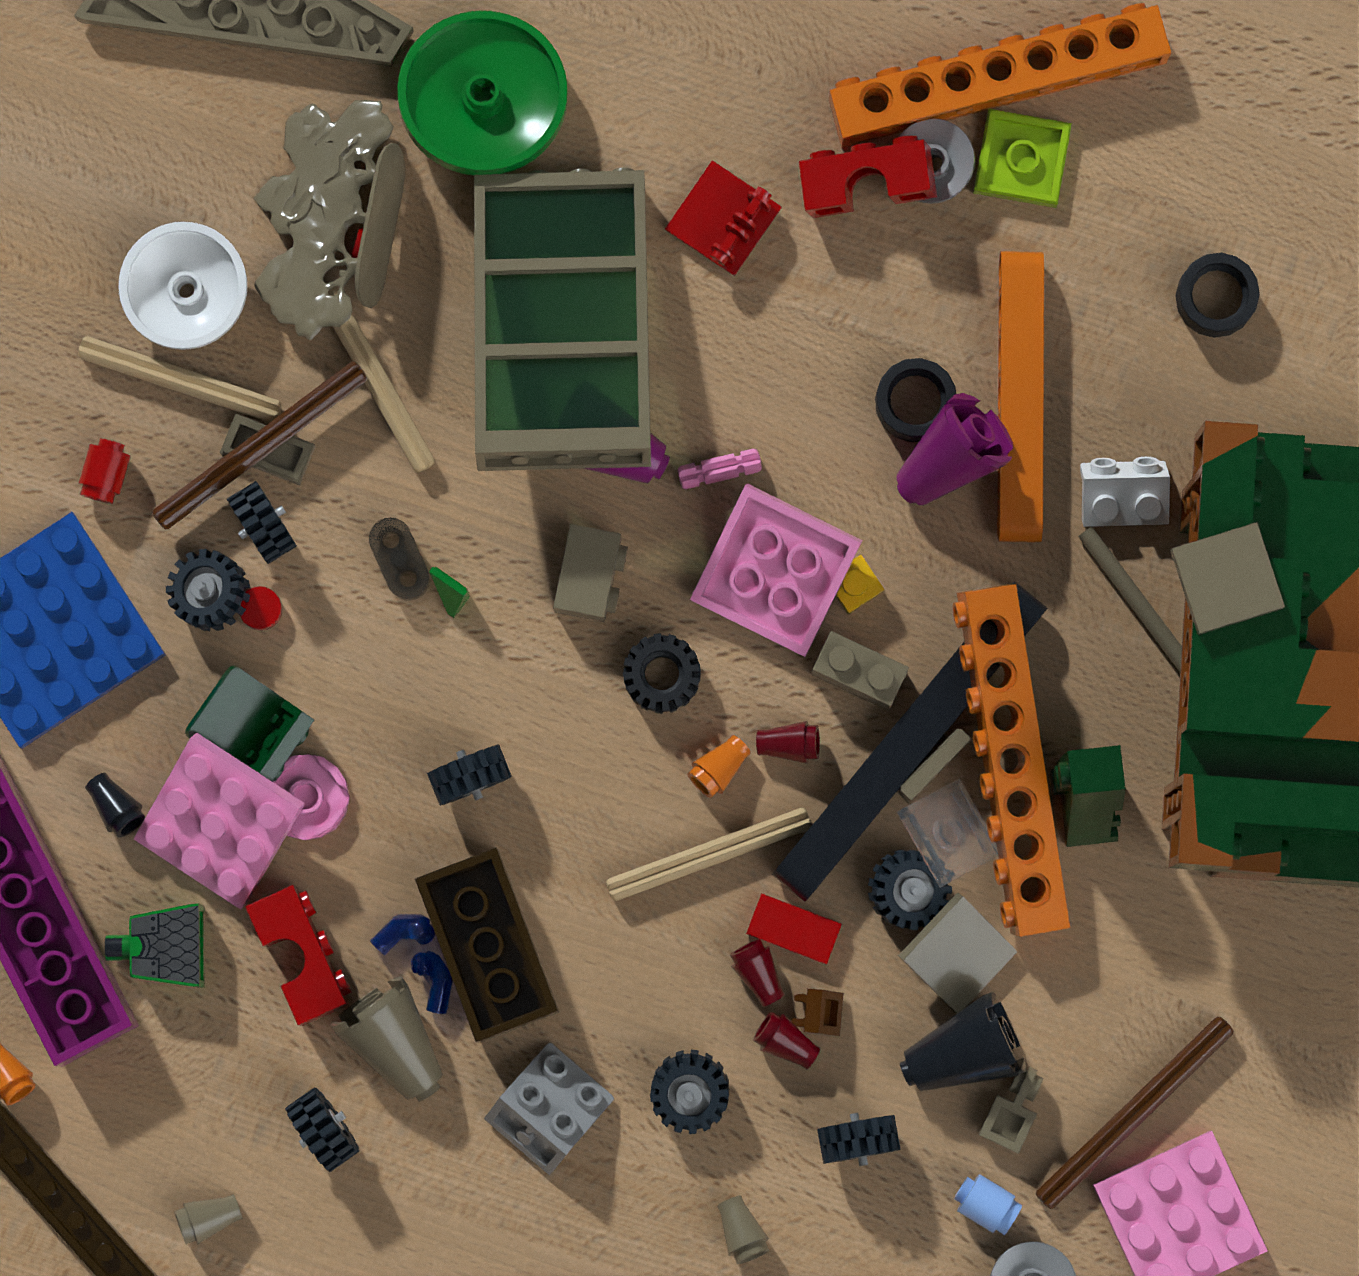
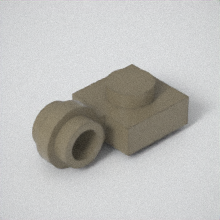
[979,1067,1044,1154]

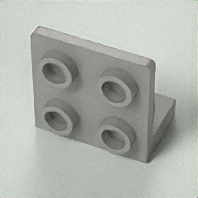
[484,1043,614,1176]

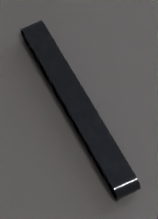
[772,581,1048,902]

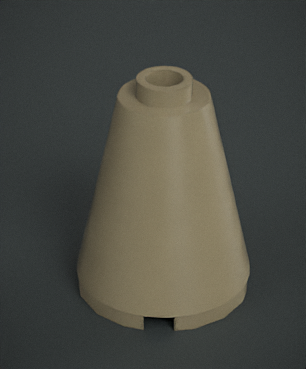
[331,976,443,1102]

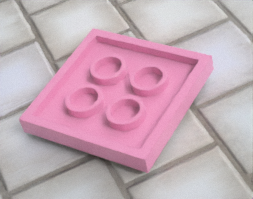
[690,484,863,657]
[134,733,305,910]
[1092,1131,1268,1276]

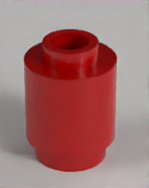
[79,438,131,504]

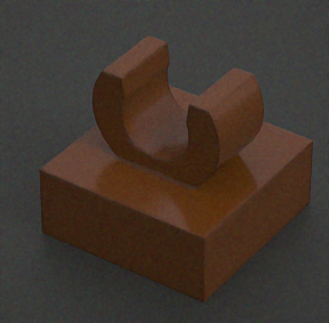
[792,988,844,1036]

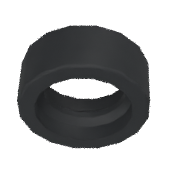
[1175,252,1260,338]
[875,358,956,442]

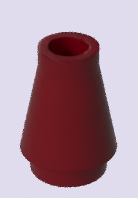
[756,721,820,764]
[730,939,785,1007]
[753,1012,821,1070]

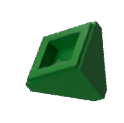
[429,567,470,618]

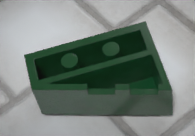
[1050,745,1126,847]

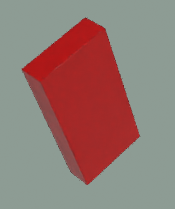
[746,893,842,965]

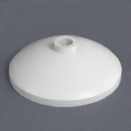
[119,222,248,350]

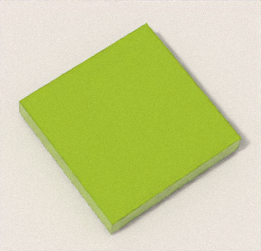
[973,109,1072,208]

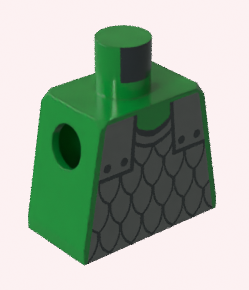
[105,904,205,988]

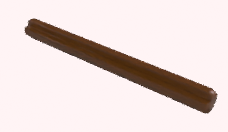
[152,361,367,530]
[1036,1017,1234,1209]

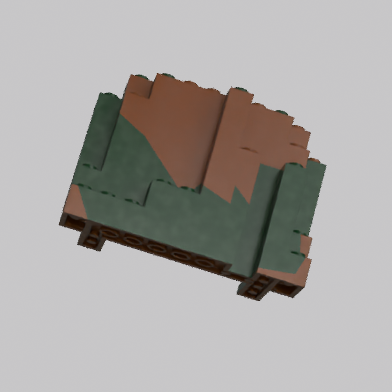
[1162,421,1359,888]

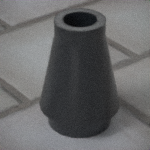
[85,772,145,838]

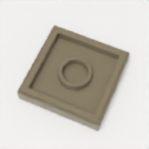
[1170,522,1285,635]
[898,893,1017,1013]

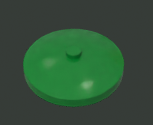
[397,11,568,175]

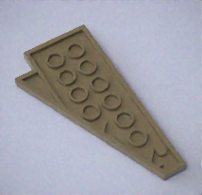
[74,0,414,67]

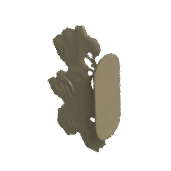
[254,100,405,340]

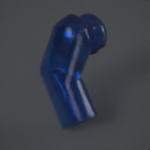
[370,914,435,956]
[411,951,453,1014]

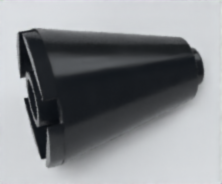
[900,992,1026,1091]

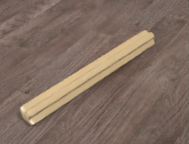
[328,286,435,473]
[78,336,282,423]
[606,808,811,901]

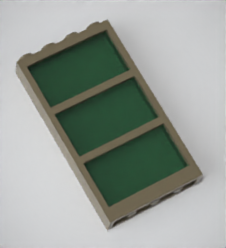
[474,167,651,471]

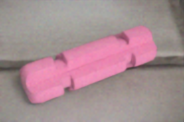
[678,449,762,489]

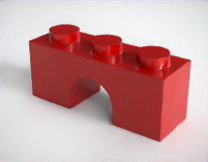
[799,135,937,218]
[245,885,352,1026]

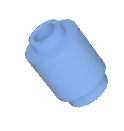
[954,1174,1022,1235]

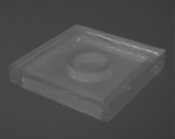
[897,779,998,888]

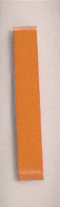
[997,251,1044,542]

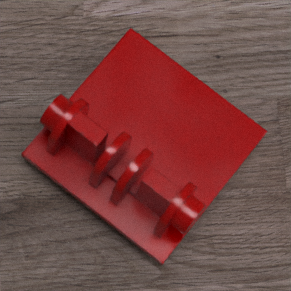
[665,160,782,276]

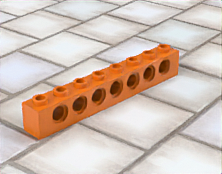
[828,3,1171,148]
[953,584,1070,937]

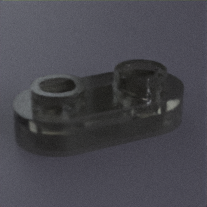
[369,517,430,601]

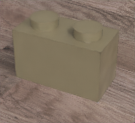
[553,524,628,622]
[811,631,909,711]

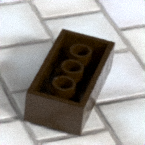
[415,848,559,1043]

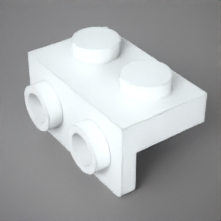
[1080,457,1170,527]

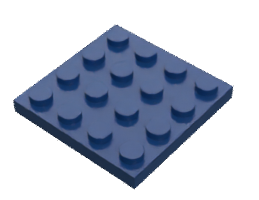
[0,512,166,749]

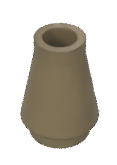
[174,1194,242,1244]
[717,1196,769,1264]

